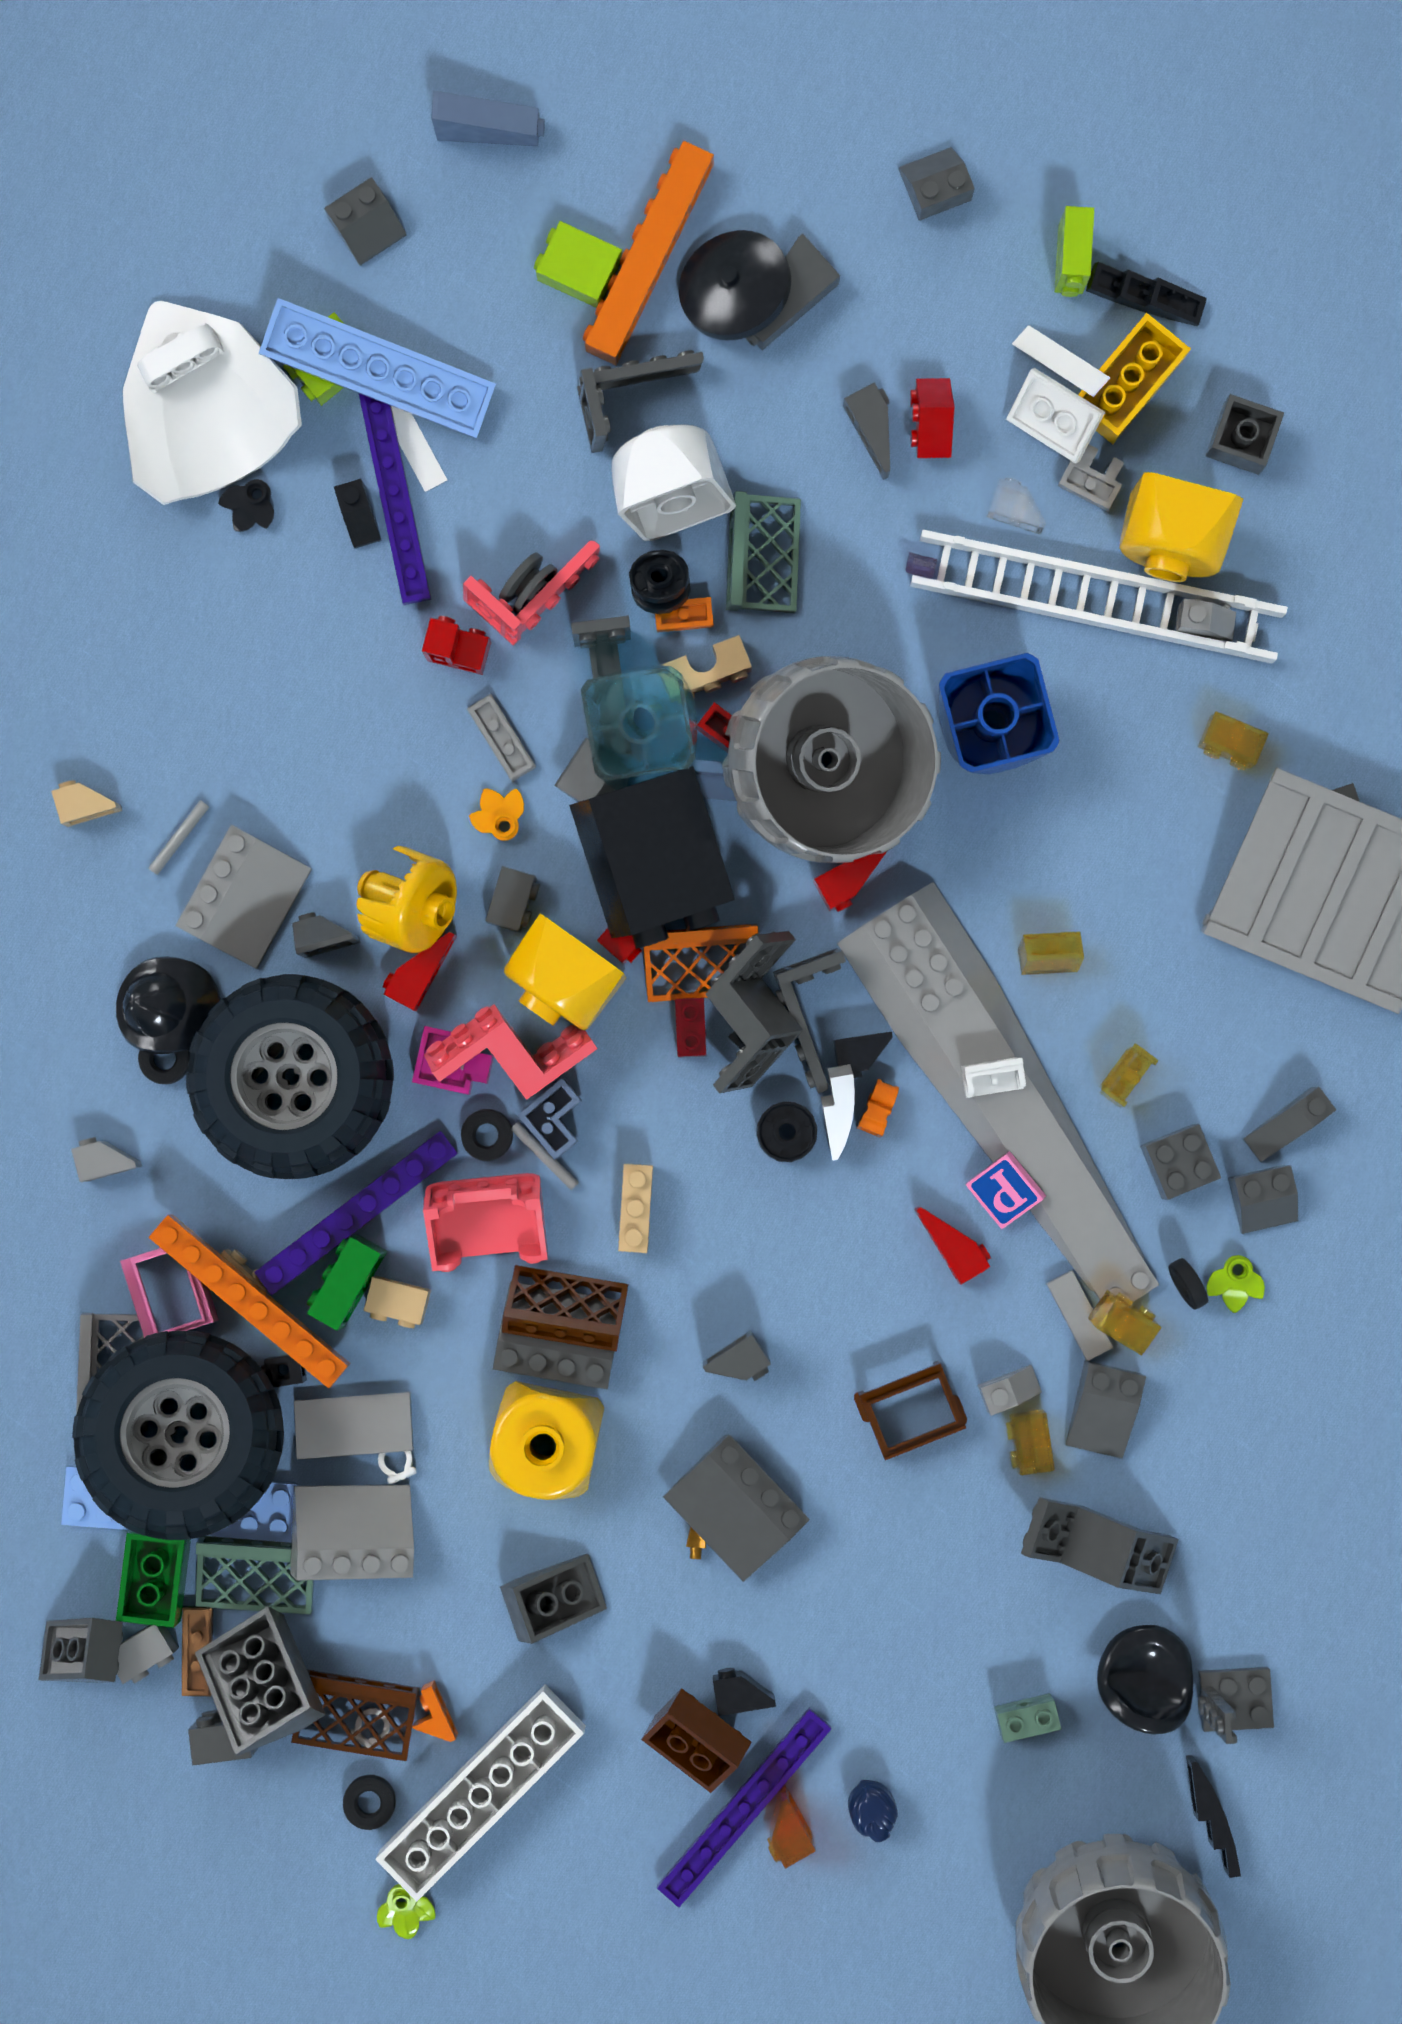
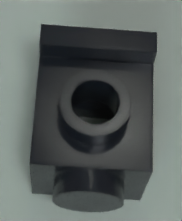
[261,1354,307,1387]

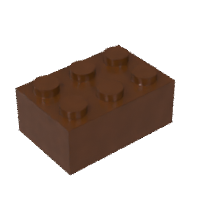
[641,1688,752,1793]

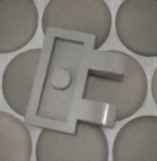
[1058,444,1124,511]

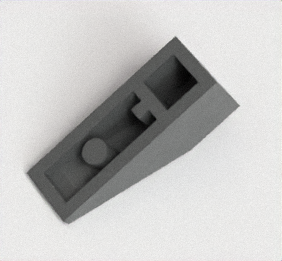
[843,382,890,480]
[1243,1087,1336,1162]

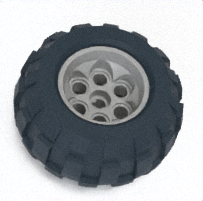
[186,974,394,1179]
[72,1330,284,1540]

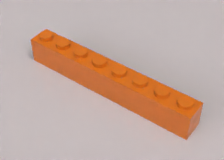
[583,140,714,366]
[148,1214,351,1389]

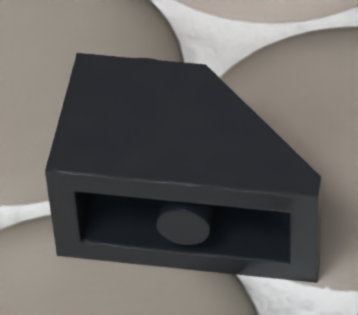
[334,479,382,549]
[833,1032,893,1078]
[713,1668,776,1716]

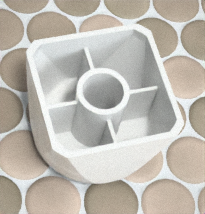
[612,425,736,541]

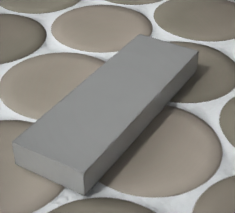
[467,694,536,782]
[1046,1270,1113,1361]

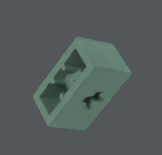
[994,1693,1061,1743]

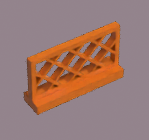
[644,923,758,1002]

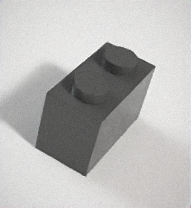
[486,866,540,933]

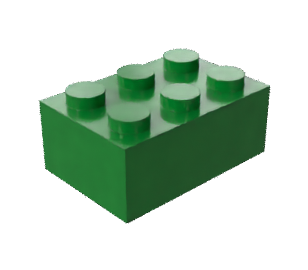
[306,1234,388,1331]
[116,1530,191,1628]

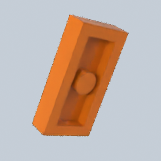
[655,597,714,633]

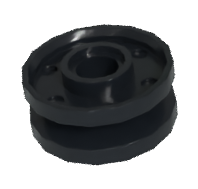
[629,550,691,614]
[756,1102,817,1162]

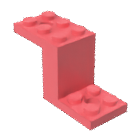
[424,1004,598,1100]

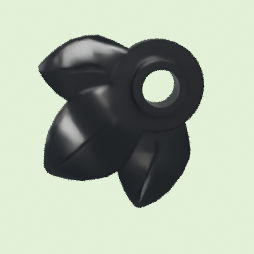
[218,479,274,532]

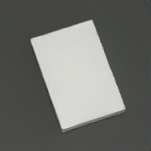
[1006,368,1105,464]

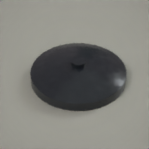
[679,230,791,340]

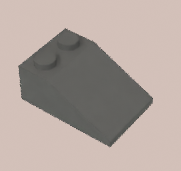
[1065,1360,1146,1459]
[500,1554,607,1644]
[38,1618,123,1683]

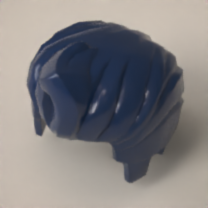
[848,1780,898,1842]

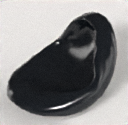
[116,956,221,1054]
[1097,1625,1193,1735]

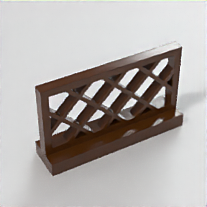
[502,1265,629,1352]
[291,1669,420,1761]

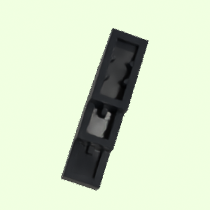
[1086,262,1207,326]
[1186,1755,1241,1878]

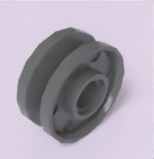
[499,552,557,614]

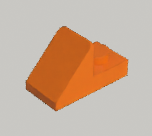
[412,1680,458,1742]

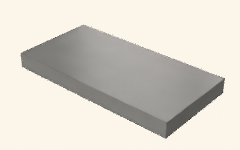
[294,1392,414,1459]

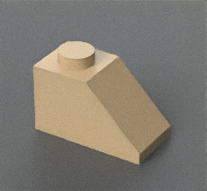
[51,780,122,827]

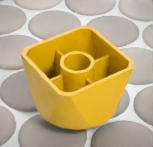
[1119,472,1243,582]
[504,913,626,1030]
[489,1381,604,1500]

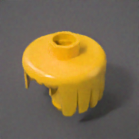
[356,846,457,953]

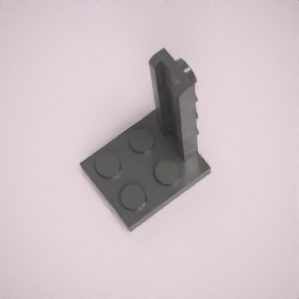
[577,350,704,453]
[571,615,632,756]
[773,948,846,1093]
[1198,1667,1274,1744]

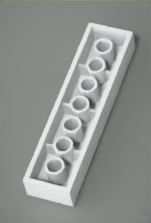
[375,1684,586,1902]

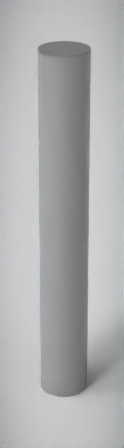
[148,800,209,875]
[512,1121,579,1190]

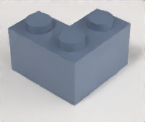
[517,1078,582,1160]

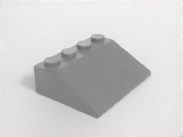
[175,825,312,969]
[290,1485,414,1580]

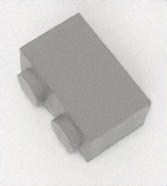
[117,1625,179,1684]

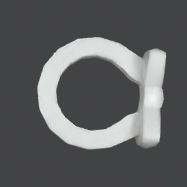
[378,1451,417,1484]
[351,1707,390,1748]

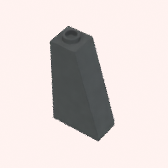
[746,233,840,351]

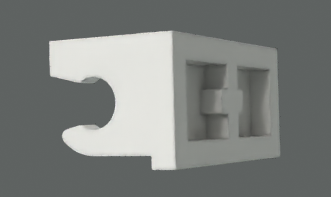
[961,1057,1026,1098]

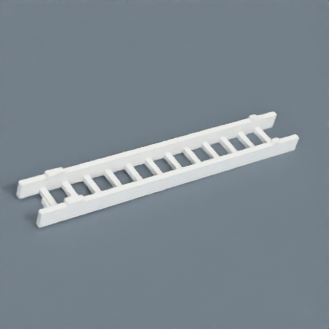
[910,530,1288,664]

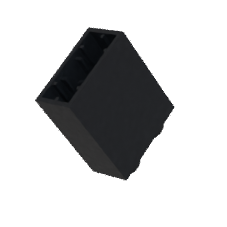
[569,766,735,949]

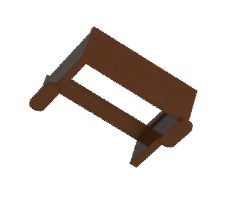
[854,1360,967,1460]

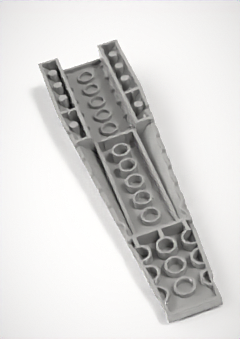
[837,882,1159,1316]

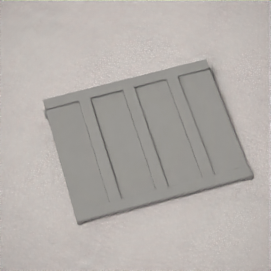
[1201,767,1402,1014]

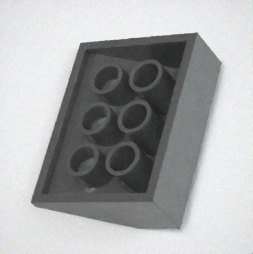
[493,1281,619,1389]
[663,1435,810,1582]
[195,1606,326,1756]

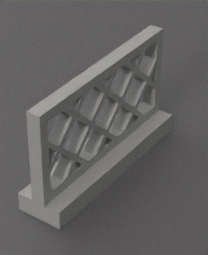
[76,1313,148,1431]

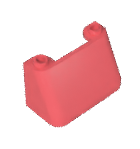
[423,1173,548,1272]

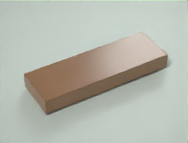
[182,1606,213,1696]

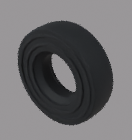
[138,1050,191,1084]
[461,1109,513,1161]
[1168,1258,1209,1310]
[343,1775,396,1830]

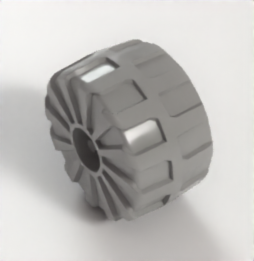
[722,656,941,863]
[1016,1834,1231,2024]

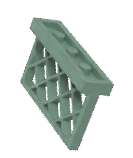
[726,491,801,613]
[195,1536,314,1615]

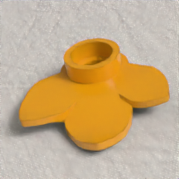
[469,788,524,841]

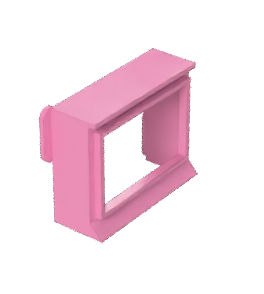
[120,1248,219,1338]

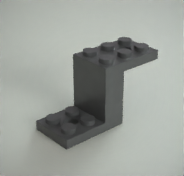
[706,931,803,1094]
[1021,1497,1179,1594]

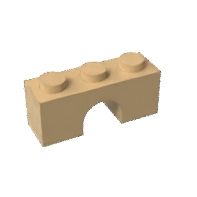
[659,635,752,703]
[618,1164,653,1253]

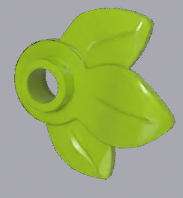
[1206,1255,1265,1313]
[377,1884,435,1940]

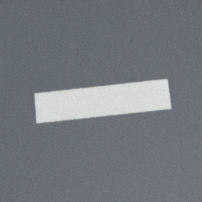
[1012,325,1110,397]
[391,406,447,492]

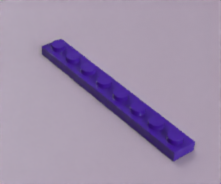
[358,393,432,605]
[254,1131,458,1295]
[657,1707,832,1908]

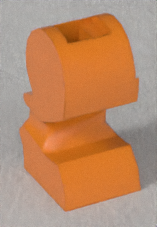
[856,1079,899,1138]

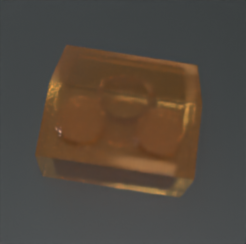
[767,1784,816,1869]

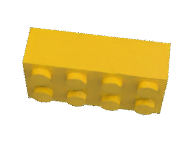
[1078,313,1191,445]

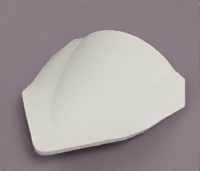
[123,301,302,505]

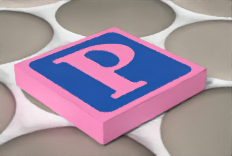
[965,1151,1046,1229]

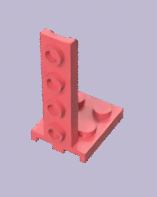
[463,541,600,646]

